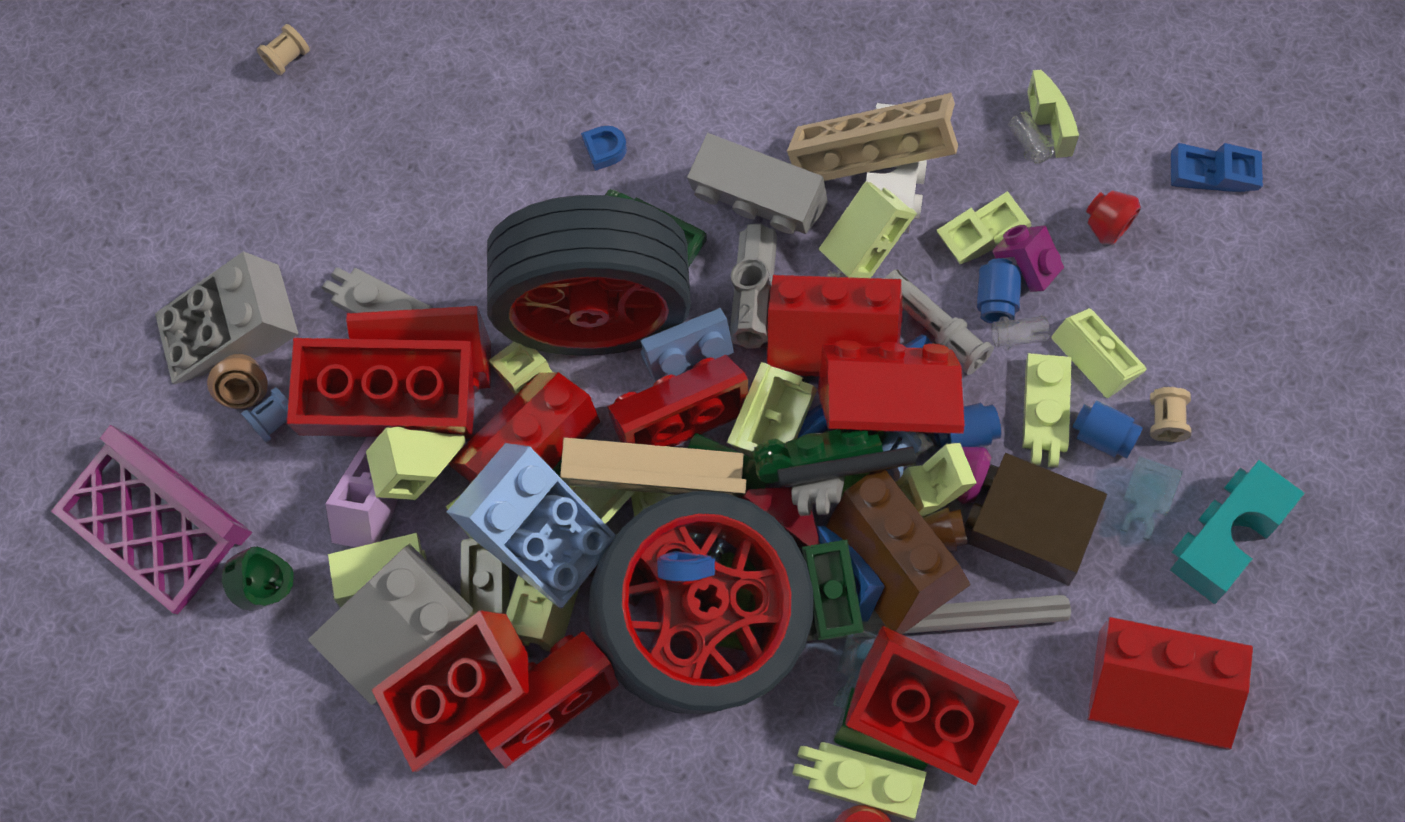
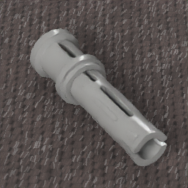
[884,269,994,375]

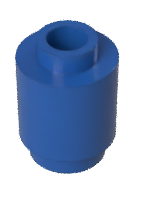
[977,258,1022,324]
[1072,400,1143,459]
[934,403,1001,448]

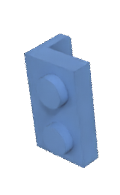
[640,308,734,382]

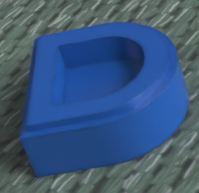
[581,126,627,171]
[657,551,715,581]

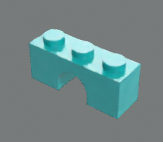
[1170,460,1305,604]

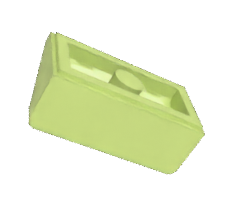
[1051,308,1147,398]

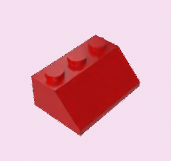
[767,275,903,376]
[346,306,491,394]
[818,340,965,434]
[607,355,748,447]
[449,372,600,483]
[371,611,529,772]
[1087,617,1253,750]
[845,625,1019,786]
[477,631,619,769]

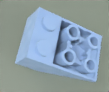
[447,443,616,608]

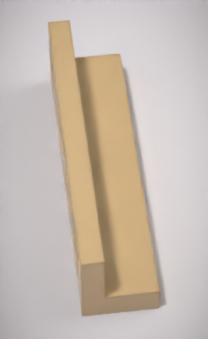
[787,93,958,181]
[560,438,746,498]

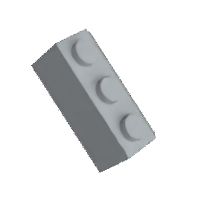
[687,133,828,234]

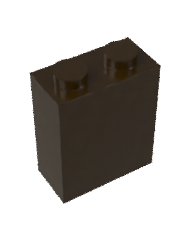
[965,453,1108,586]

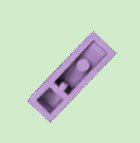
[325,437,398,547]

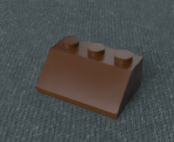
[826,470,971,634]

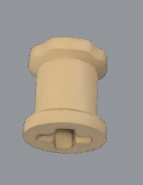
[257,24,310,75]
[1150,387,1191,442]

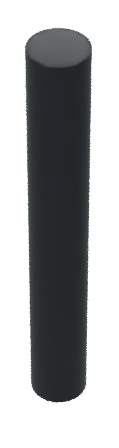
[777,446,916,487]

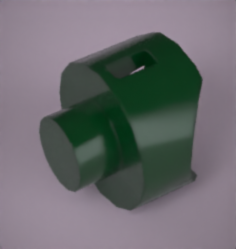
[222,546,294,611]

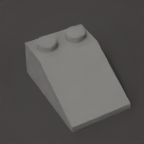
[308,543,473,705]

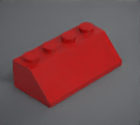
[287,338,475,438]

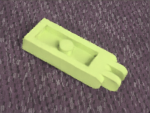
[1022,353,1072,468]
[792,742,927,821]

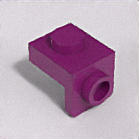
[992,225,1064,292]

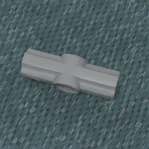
[730,223,777,349]

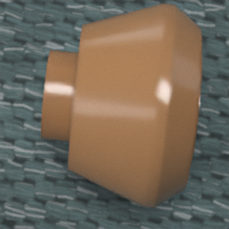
[207,354,268,409]

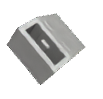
[155,251,298,384]

